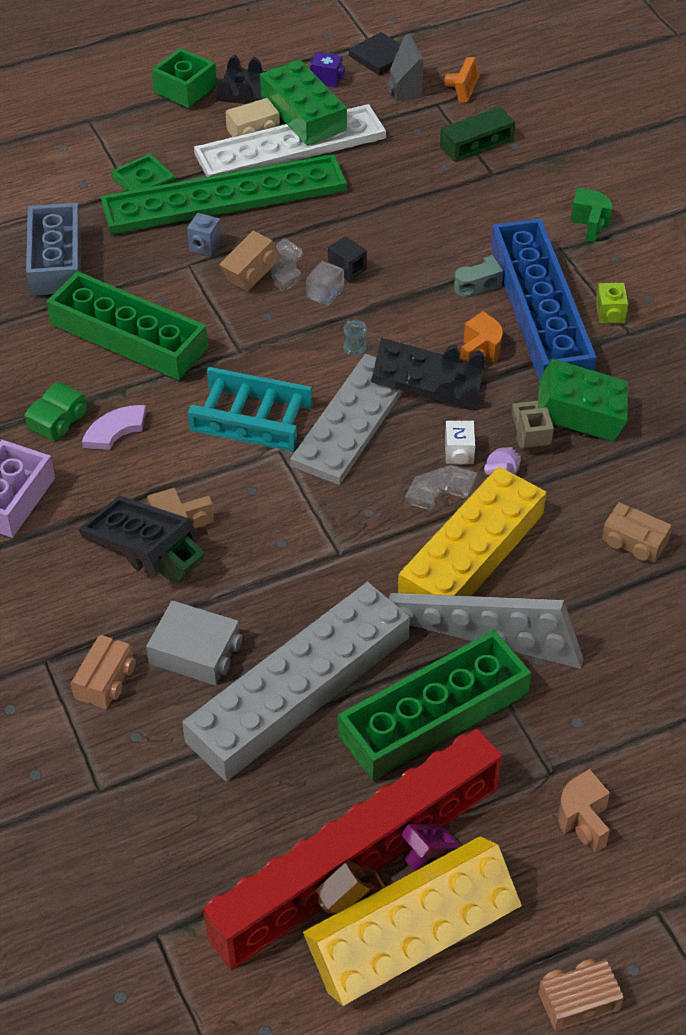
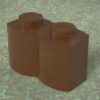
[316,861,387,915]

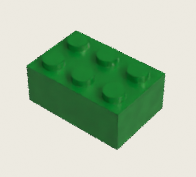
[538,358,628,442]

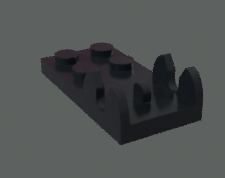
[217,54,266,104]
[371,338,485,411]
[78,495,197,577]

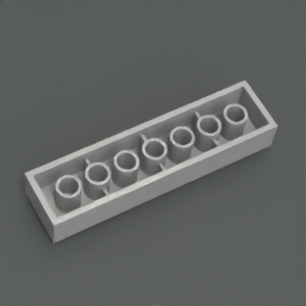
[182,582,410,782]

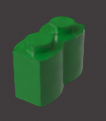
[24,381,87,441]

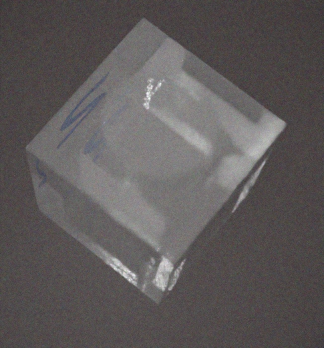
[306,261,344,306]

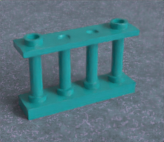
[188,367,312,452]

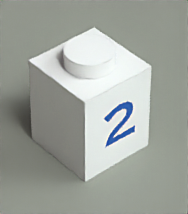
[445,421,475,464]

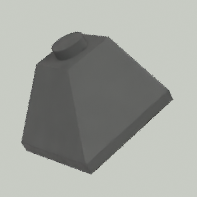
[387,33,424,102]

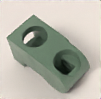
[454,255,503,297]

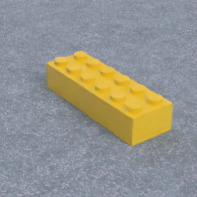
[398,466,547,596]
[303,836,522,1006]

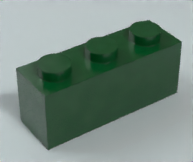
[440,107,515,162]

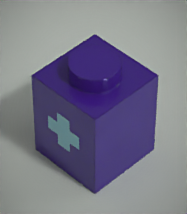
[310,52,345,88]

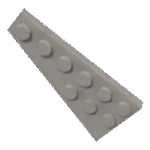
[389,593,584,669]

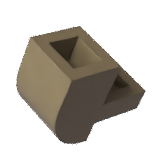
[511,401,553,449]

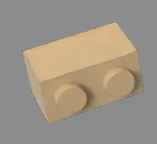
[226,98,280,137]

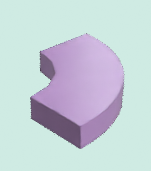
[82,405,147,450]

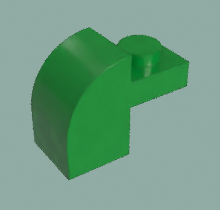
[571,187,612,242]

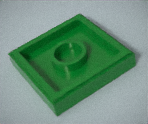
[110,153,177,191]

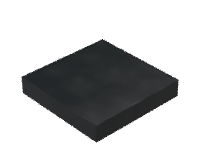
[349,32,401,75]

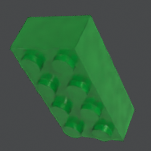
[260,60,347,146]

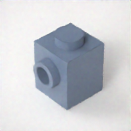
[187,213,222,257]

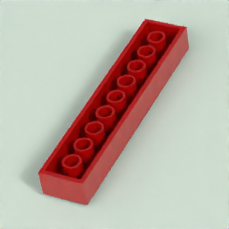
[203,729,502,971]

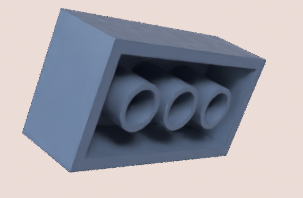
[26,203,81,296]

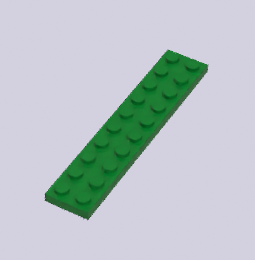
[100,154,347,234]

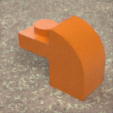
[461,311,503,364]

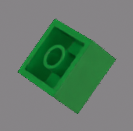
[151,47,217,108]

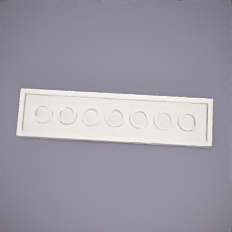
[194,104,386,177]

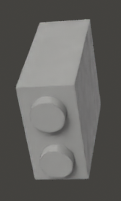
[146,600,243,685]

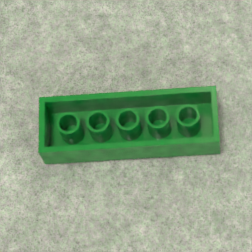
[46,271,208,380]
[338,630,531,781]

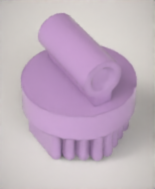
[484,447,521,475]

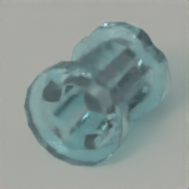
[343,320,367,355]

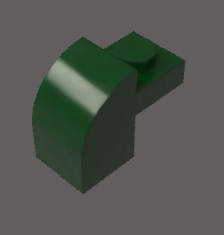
[156,535,205,582]

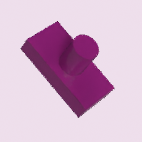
[400,824,461,871]

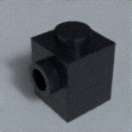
[328,236,367,281]

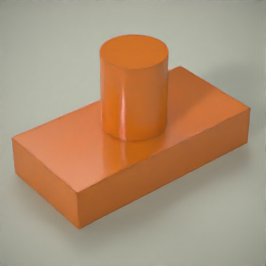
[445,57,479,103]

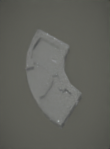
[270,238,302,291]

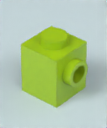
[596,283,628,323]

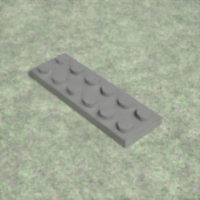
[290,354,403,485]

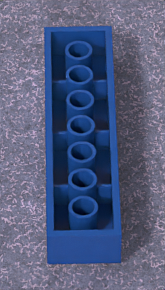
[491,218,597,379]

